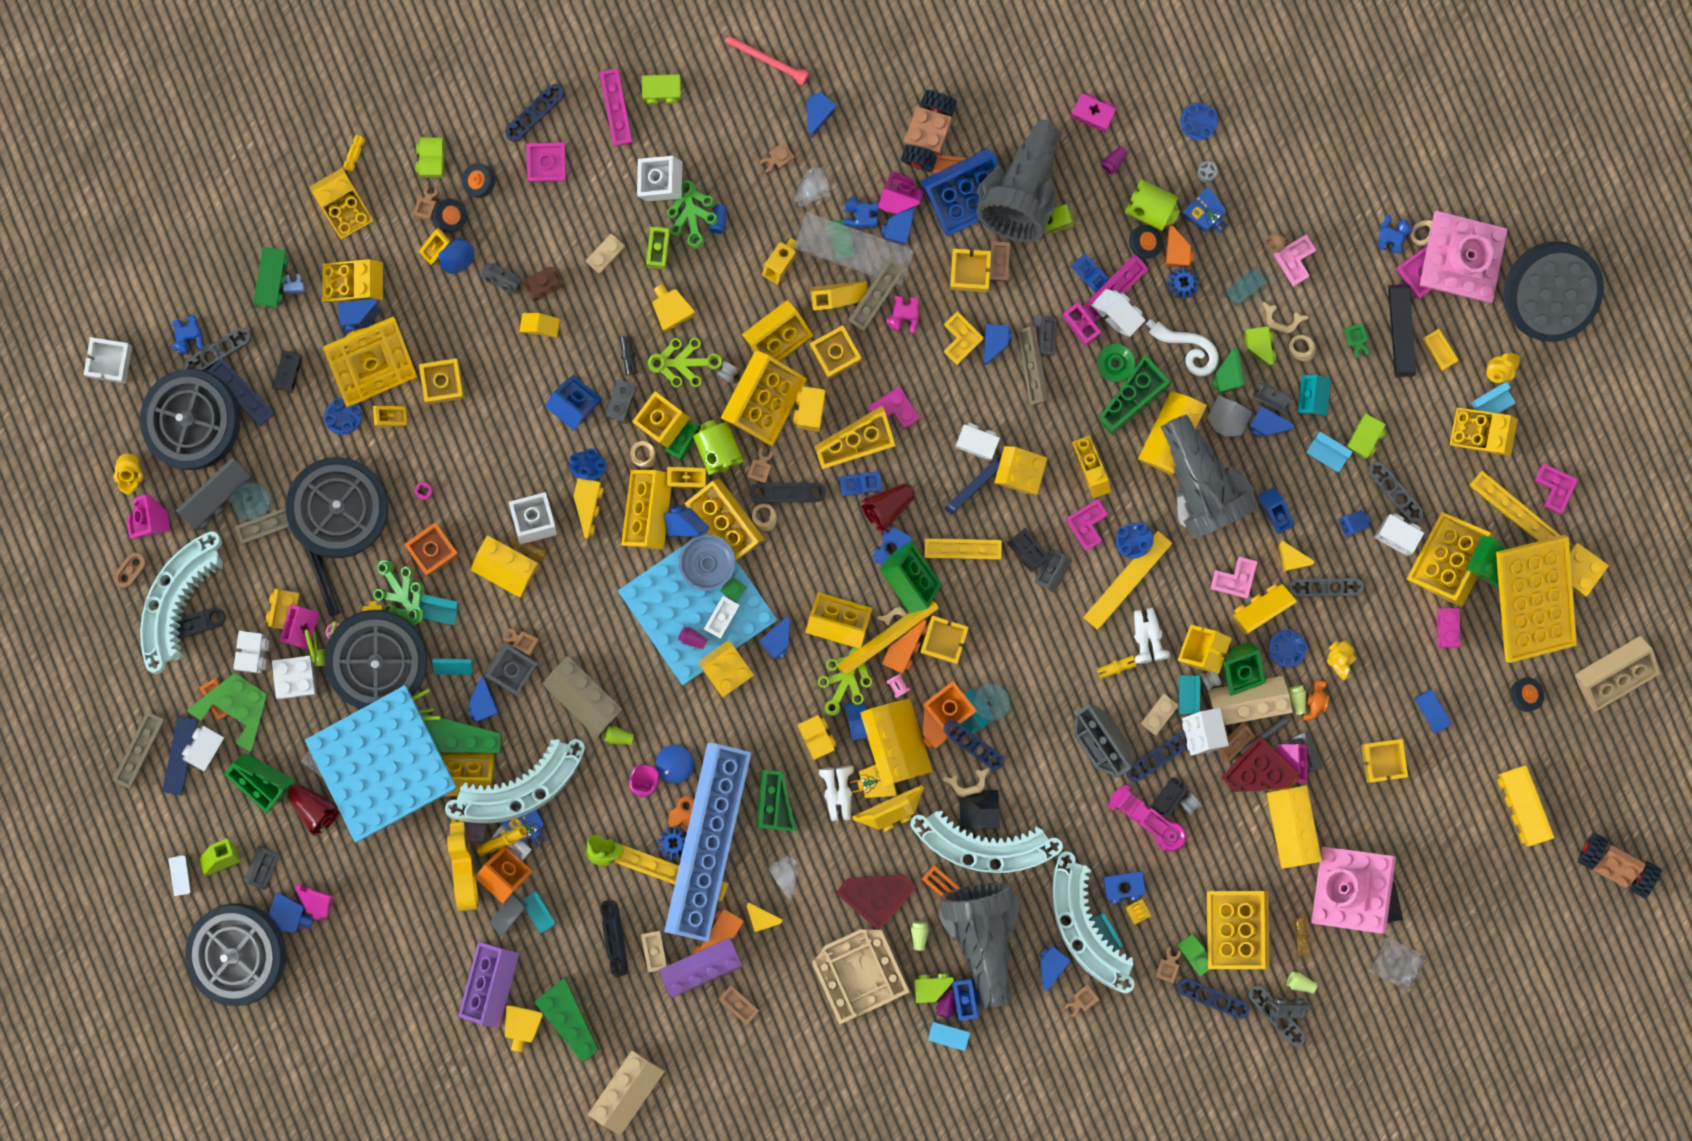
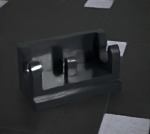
[272,350,303,394]
[1007,528,1049,573]
[1150,777,1189,819]

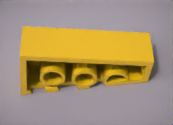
[815,406,895,469]

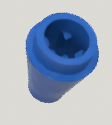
[708,204,727,234]

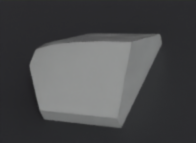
[1207,395,1253,437]

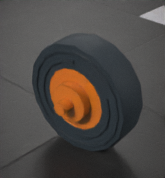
[462,164,495,198]
[432,198,467,233]
[1129,225,1163,259]
[1511,677,1544,712]

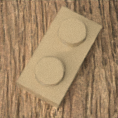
[585,234,625,275]
[1140,694,1179,736]
[641,931,667,973]

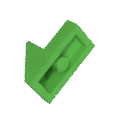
[1177,934,1210,976]

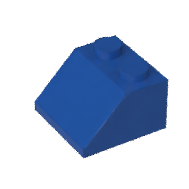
[338,299,381,334]
[545,375,602,430]

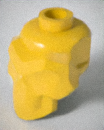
[1486,353,1520,383]
[113,453,144,495]
[1327,640,1357,680]

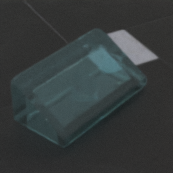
[1225,268,1267,307]

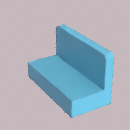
[1471,382,1515,414]
[1306,432,1353,472]
[928,1021,971,1051]

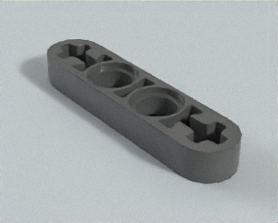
[184,328,252,371]
[1367,461,1423,523]
[1288,578,1364,597]
[1248,985,1305,1047]

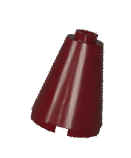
[861,483,915,532]
[287,784,340,836]

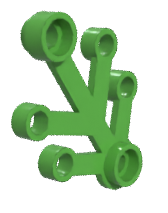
[667,181,718,249]
[374,560,424,624]

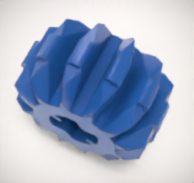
[1167,267,1200,300]
[657,827,686,860]

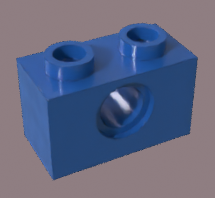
[872,527,912,566]
[1102,871,1146,904]
[953,977,982,1021]

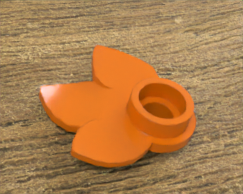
[668,796,694,833]

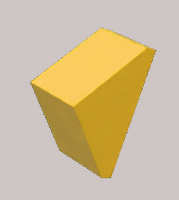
[419,228,451,265]
[519,313,560,338]
[373,406,407,428]
[667,467,706,489]
[1278,541,1315,572]
[747,902,783,932]

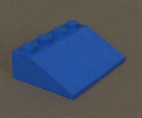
[920,148,999,236]

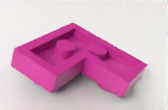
[867,386,920,429]
[1534,463,1578,515]
[1065,499,1108,552]

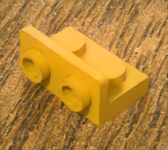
[266,589,300,629]

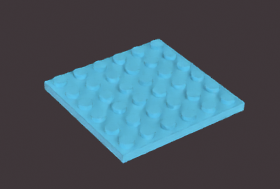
[618,533,778,686]
[305,685,457,843]

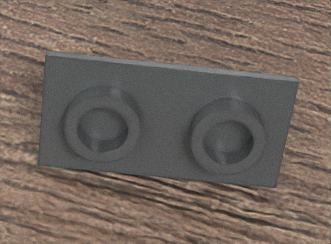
[481,263,522,295]
[1252,382,1293,414]
[1268,998,1312,1018]

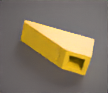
[810,281,868,310]
[1072,435,1111,499]
[574,478,604,540]

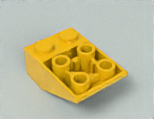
[310,168,374,239]
[322,259,383,302]
[1450,408,1518,456]

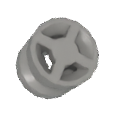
[1197,161,1217,183]
[717,361,740,384]
[1199,672,1221,691]
[1179,792,1202,816]

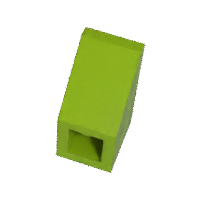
[1244,326,1276,367]
[199,838,241,876]
[914,973,954,1003]

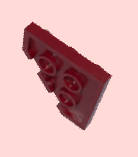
[1221,736,1301,792]
[835,874,917,930]

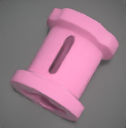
[886,673,911,698]

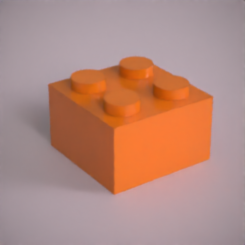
[404,522,459,577]
[474,846,533,904]

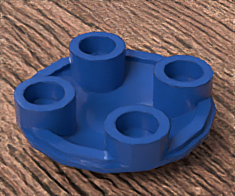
[1180,103,1218,140]
[438,238,474,274]
[324,398,362,435]
[569,449,607,480]
[1116,523,1153,559]
[1268,629,1307,668]
[655,745,694,783]

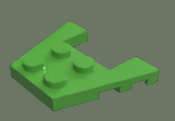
[187,673,267,752]

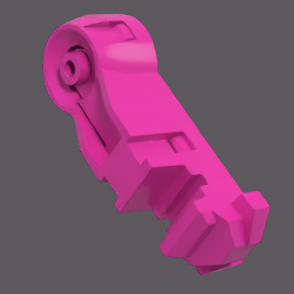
[1109,784,1187,852]

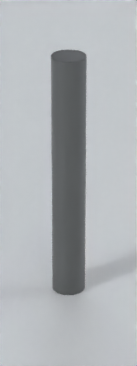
[1240,716,1289,754]

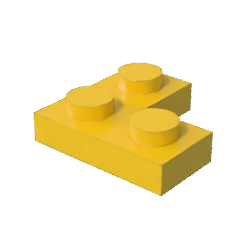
[944,311,984,365]

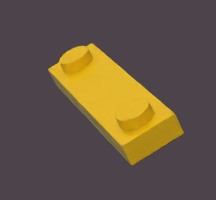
[924,539,1002,560]

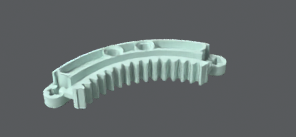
[140,532,223,674]
[445,739,585,823]
[910,811,1063,873]
[1052,851,1134,994]

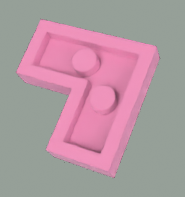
[1273,234,1316,287]
[1210,557,1257,599]

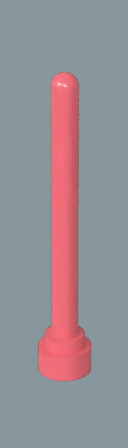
[725,36,810,86]

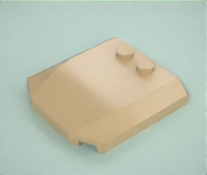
[812,929,910,1025]

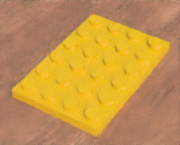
[1496,535,1577,663]

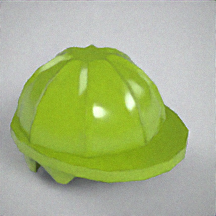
[585,835,624,867]

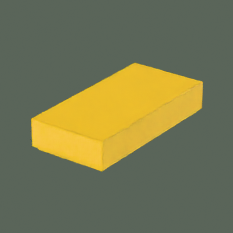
[1422,329,1459,371]

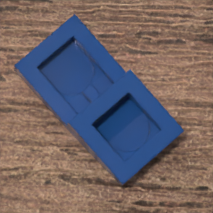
[1070,254,1109,293]
[839,471,882,496]
[1414,689,1452,734]

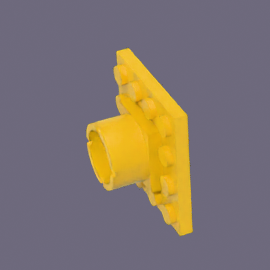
[322,316,417,407]

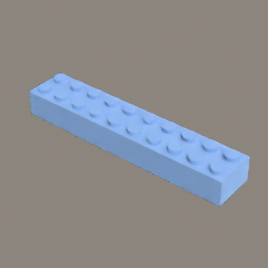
[664,743,751,942]

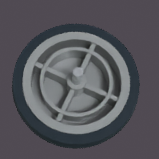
[185,903,286,1006]

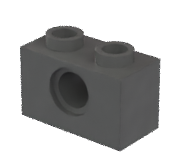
[605,380,637,424]

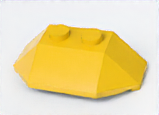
[852,785,924,832]

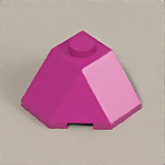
[878,171,924,214]
[127,494,170,539]
[295,884,336,921]

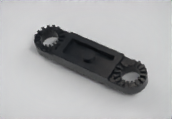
[749,483,826,503]
[176,607,226,640]
[600,900,628,977]

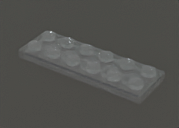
[794,212,914,286]

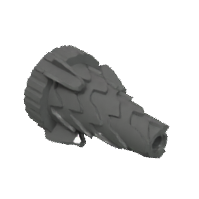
[976,119,1062,242]
[1160,414,1257,539]
[938,883,1020,1009]

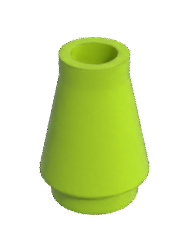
[604,725,634,745]

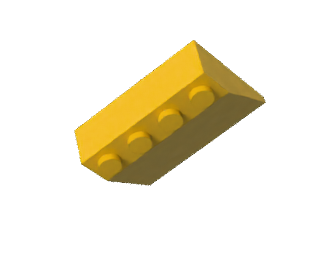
[721,350,807,446]
[1407,512,1495,607]
[860,698,933,786]
[1207,891,1270,969]

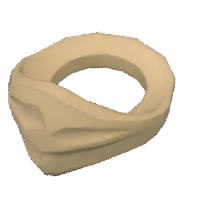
[1410,220,1432,246]
[1289,335,1316,362]
[630,441,656,468]
[752,503,777,532]

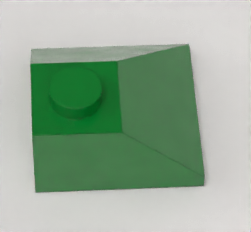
[1212,348,1244,394]
[1223,641,1266,696]

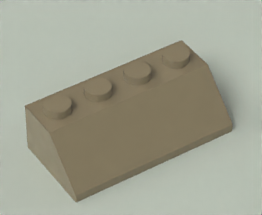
[543,656,624,737]

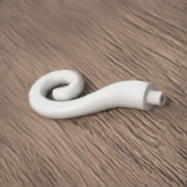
[1146,319,1219,376]

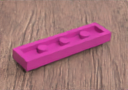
[599,68,632,147]
[1083,255,1148,323]

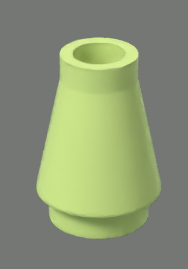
[1288,685,1307,715]
[911,921,930,951]
[1287,971,1317,994]

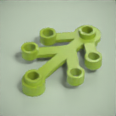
[648,338,722,388]
[818,647,873,716]

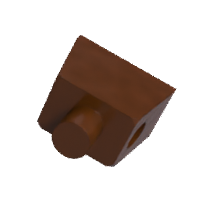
[524,267,565,302]

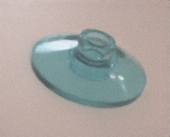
[232,483,270,520]
[973,683,1010,721]

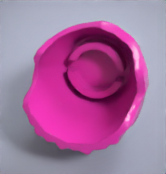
[629,764,659,797]

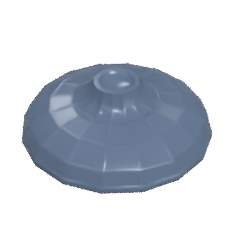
[679,535,735,591]

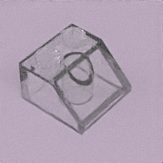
[794,167,831,209]
[767,855,799,901]
[1369,937,1427,992]

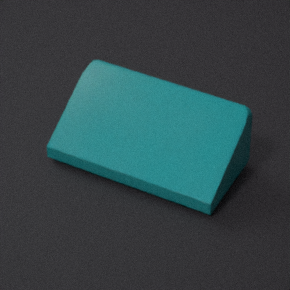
[432,659,473,675]

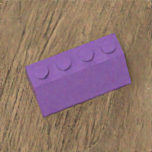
[659,938,744,998]
[458,942,519,1028]

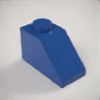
[806,91,836,138]
[881,206,915,246]
[983,324,1012,365]
[1248,406,1295,438]
[1257,487,1295,534]
[664,505,710,536]
[1339,510,1371,538]
[759,616,790,660]
[468,677,499,722]
[845,701,868,741]
[1039,946,1070,991]

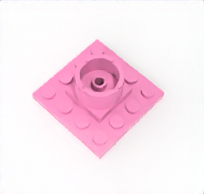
[1419,211,1507,303]
[1311,847,1396,934]

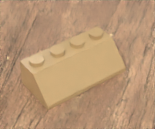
[1575,636,1661,712]
[1208,676,1293,726]
[588,1049,665,1136]

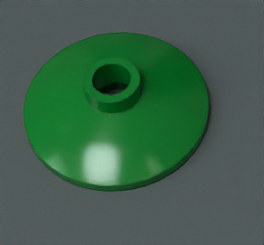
[1097,344,1135,382]

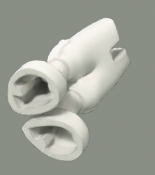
[1134,607,1171,664]
[818,765,854,821]

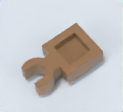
[759,142,795,174]
[412,186,439,222]
[747,448,773,483]
[502,628,539,658]
[1155,947,1181,983]
[1064,984,1099,1017]

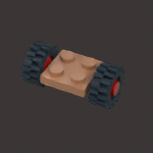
[900,90,957,172]
[1577,832,1662,899]

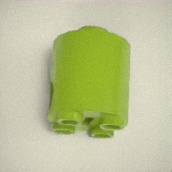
[1124,179,1181,231]
[693,420,744,475]

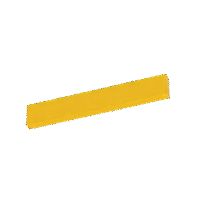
[1469,471,1571,546]
[1083,531,1172,630]
[837,600,939,675]
[614,844,729,901]

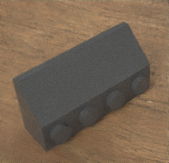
[176,458,254,530]

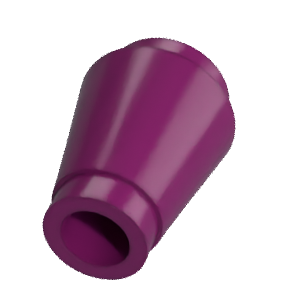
[1101,146,1128,175]
[678,626,708,650]
[935,989,956,1019]

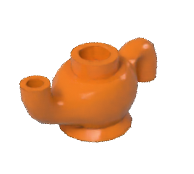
[1303,680,1329,721]

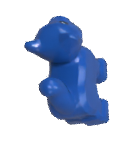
[842,197,878,229]
[1377,214,1413,254]
[171,315,204,355]

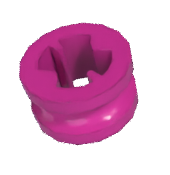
[415,482,433,500]

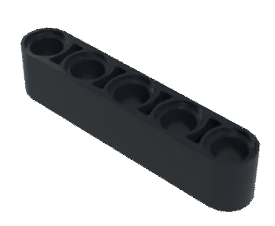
[1388,284,1416,378]

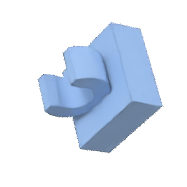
[284,274,306,294]

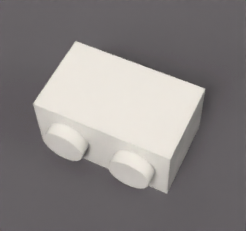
[955,423,1000,461]
[182,726,224,771]

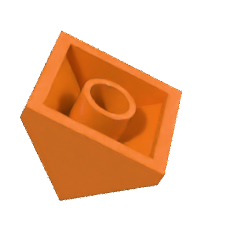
[923,681,977,731]

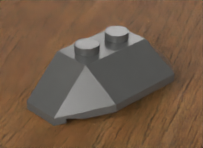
[1074,703,1133,777]

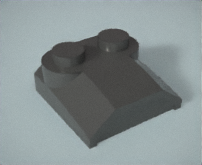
[484,643,538,696]

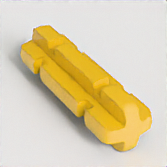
[343,135,365,172]

